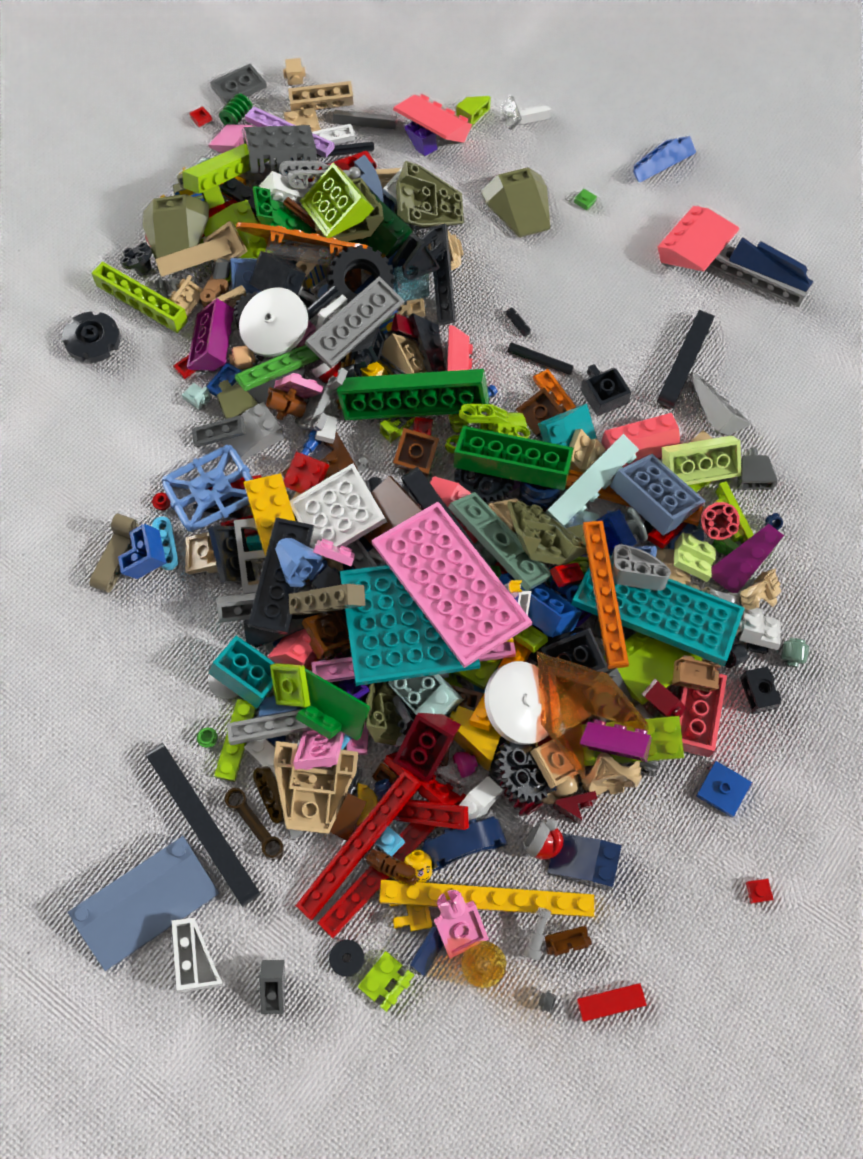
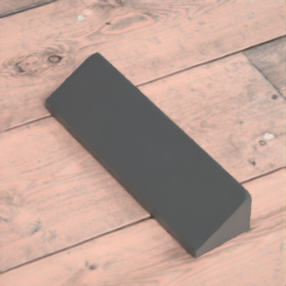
[333,110,397,130]

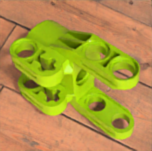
[445,404,530,454]

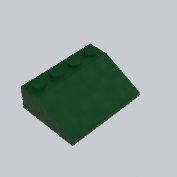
[348,191,412,259]

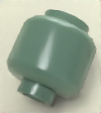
[781,638,809,668]

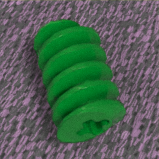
[219,93,253,126]

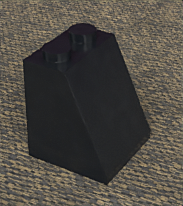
[249,251,306,296]

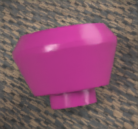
[453,752,478,779]

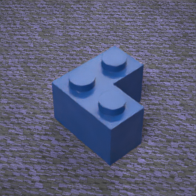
[118,524,166,579]

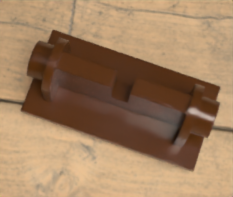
[544,925,592,957]

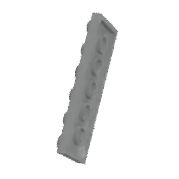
[305,276,404,369]

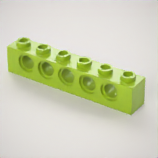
[91,261,188,333]

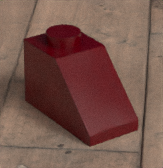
[642,679,686,717]

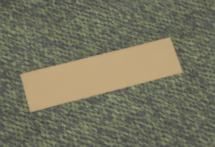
[155,236,231,277]

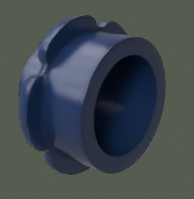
[765,513,783,530]

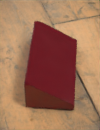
[391,313,419,341]

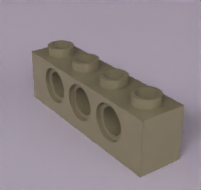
[289,584,365,615]

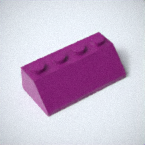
[187,298,234,371]

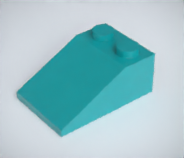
[538,404,597,447]

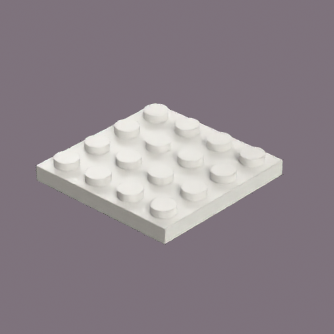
[290,464,387,561]

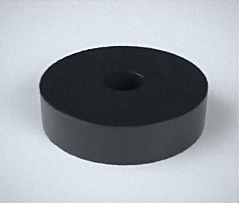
[329,940,364,977]

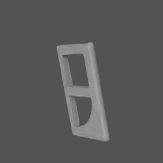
[234,518,265,594]

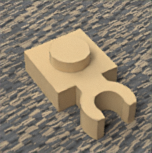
[397,298,425,318]

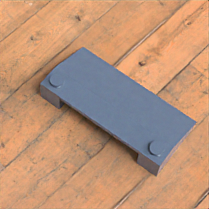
[68,836,220,971]

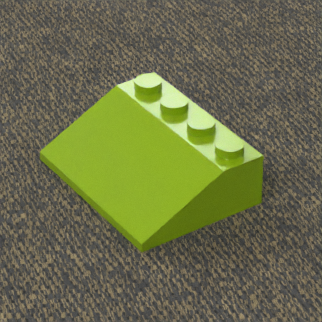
[299,163,374,238]
[204,200,271,283]
[603,632,702,705]

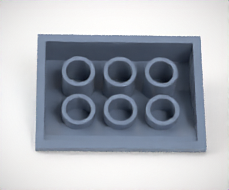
[610,454,706,535]

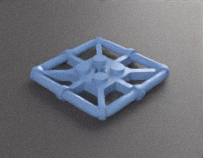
[161,445,253,532]

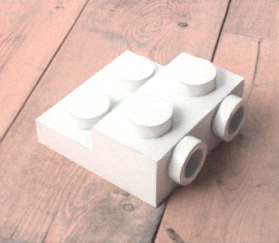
[739,607,781,650]

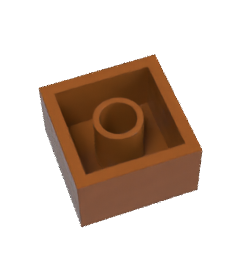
[393,428,439,477]

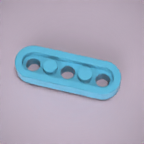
[152,517,179,570]

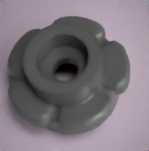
[538,990,556,1013]

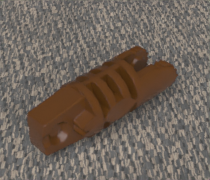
[366,849,417,886]

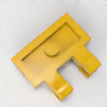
[390,904,432,932]

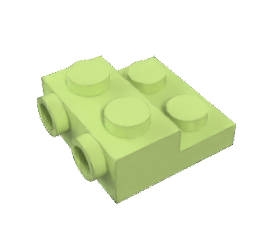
[674,533,716,582]

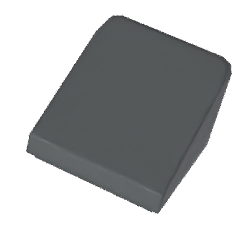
[213,258,231,279]

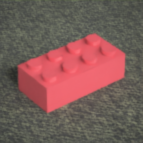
[678,674,727,757]

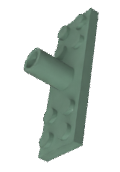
[448,492,552,591]

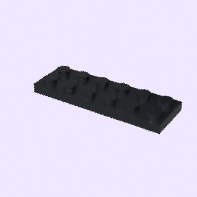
[248,517,314,635]

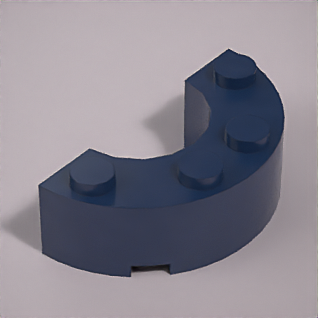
[421,816,508,872]

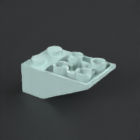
[388,674,464,716]

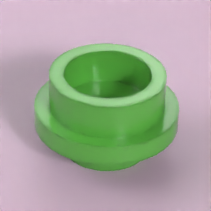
[197,727,218,748]

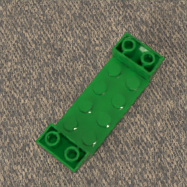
[253,186,323,237]

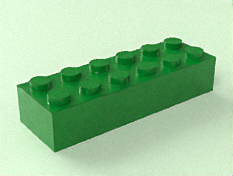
[453,426,574,490]

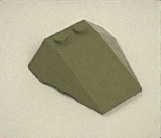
[315,178,384,242]

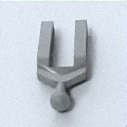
[279,160,361,189]

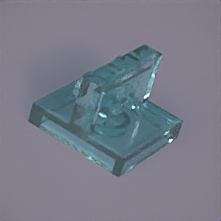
[394,266,430,302]

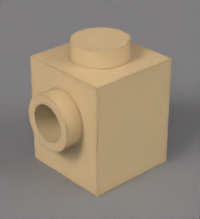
[283,58,306,85]

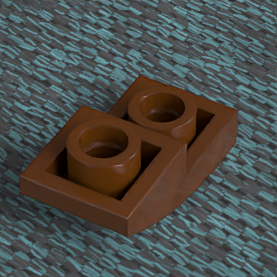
[330,793,367,841]

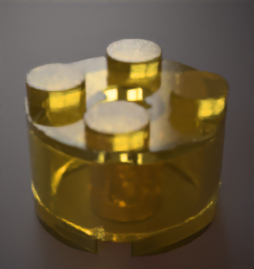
[460,941,506,990]

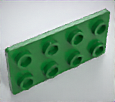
[296,668,370,740]

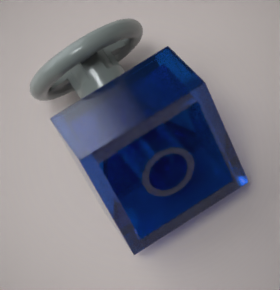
[596,507,648,556]

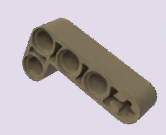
[89,513,139,593]

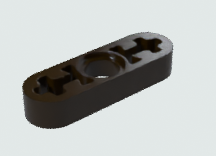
[253,766,285,824]

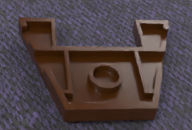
[281,432,358,481]

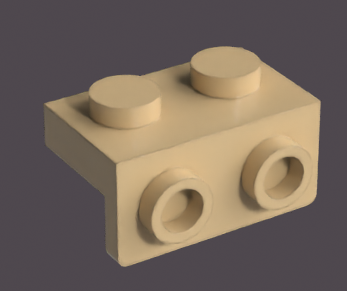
[169,275,203,318]

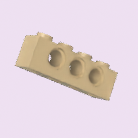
[288,81,354,111]

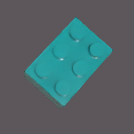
[208,635,274,708]

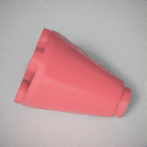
[701,502,740,540]

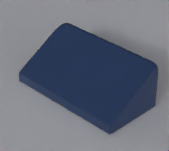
[410,927,443,976]

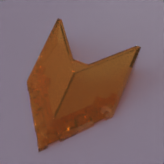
[537,651,648,780]

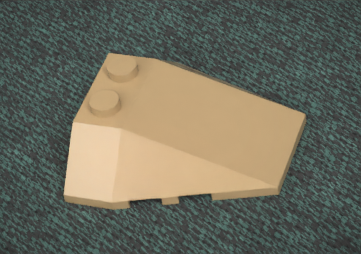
[273,741,358,834]

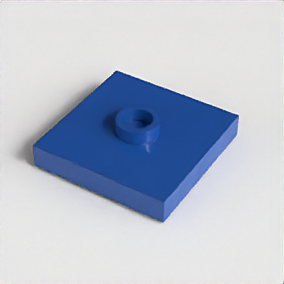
[696,761,752,818]

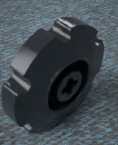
[62,311,121,363]

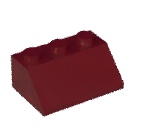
[393,713,461,783]

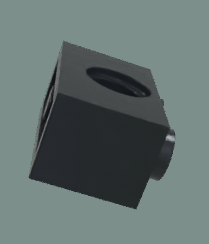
[740,666,781,714]

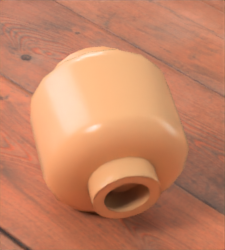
[229,345,256,370]

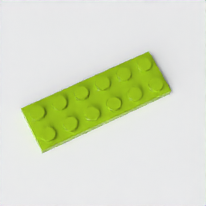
[556,716,684,767]

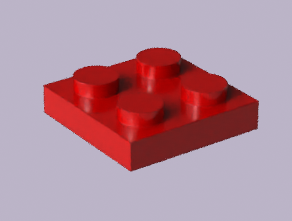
[283,451,330,494]

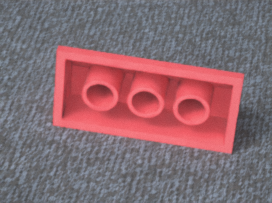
[447,325,473,371]
[601,413,681,468]

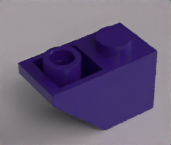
[404,121,438,156]

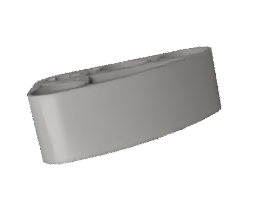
[610,545,671,591]

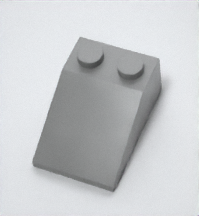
[221,402,283,463]

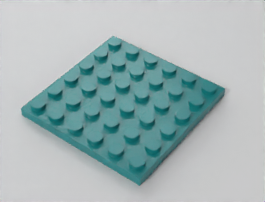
[340,565,480,686]

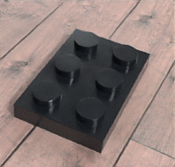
[208,526,256,584]

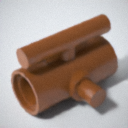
[266,387,306,420]

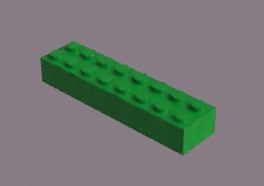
[337,369,489,420]

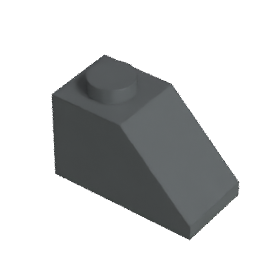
[259,960,285,1014]

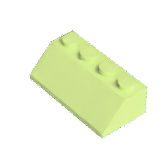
[662,435,741,485]

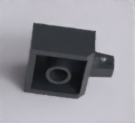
[580,364,632,417]

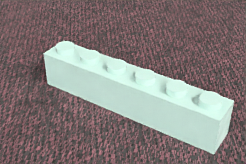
[545,434,639,528]

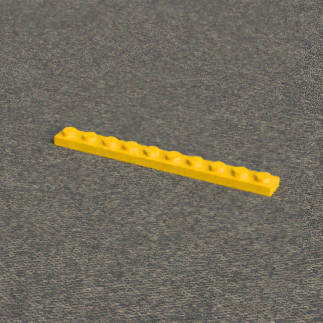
[379,880,594,918]

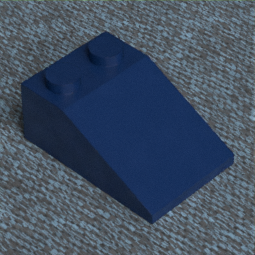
[547,833,622,891]

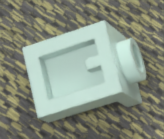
[182,383,211,409]

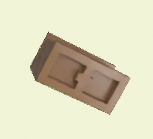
[672,656,721,692]

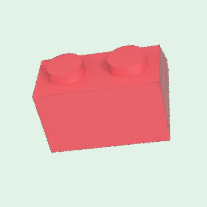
[267,629,317,669]

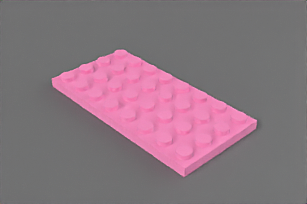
[372,502,532,668]

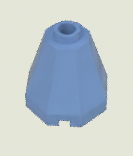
[275,538,324,587]

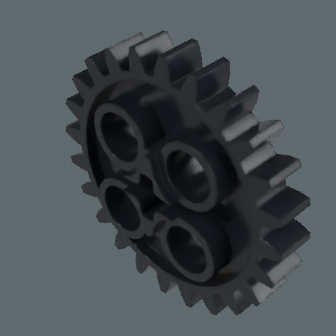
[454,468,515,505]
[494,740,552,804]

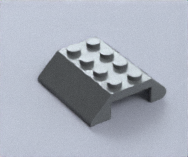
[242,125,317,174]

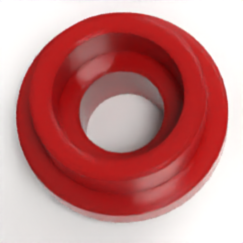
[152,492,171,511]

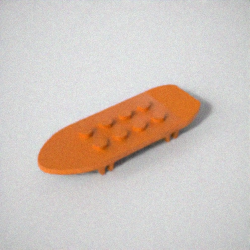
[236,222,368,261]

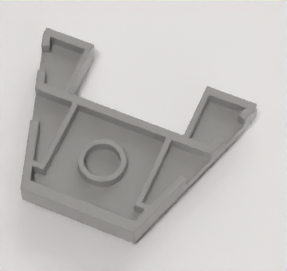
[297,368,348,431]

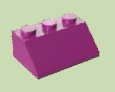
[580,720,652,762]

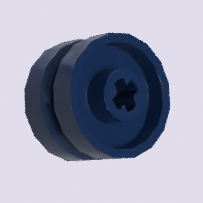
[519,482,560,509]

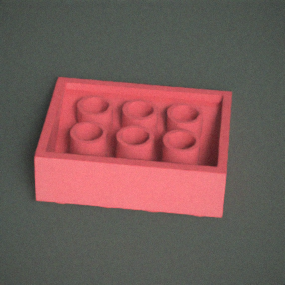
[393,93,472,143]
[657,206,739,272]

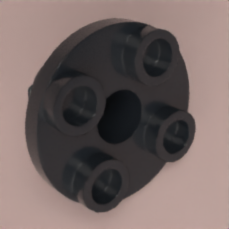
[120,242,153,276]

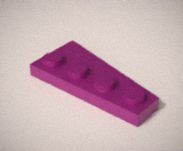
[711,524,785,593]

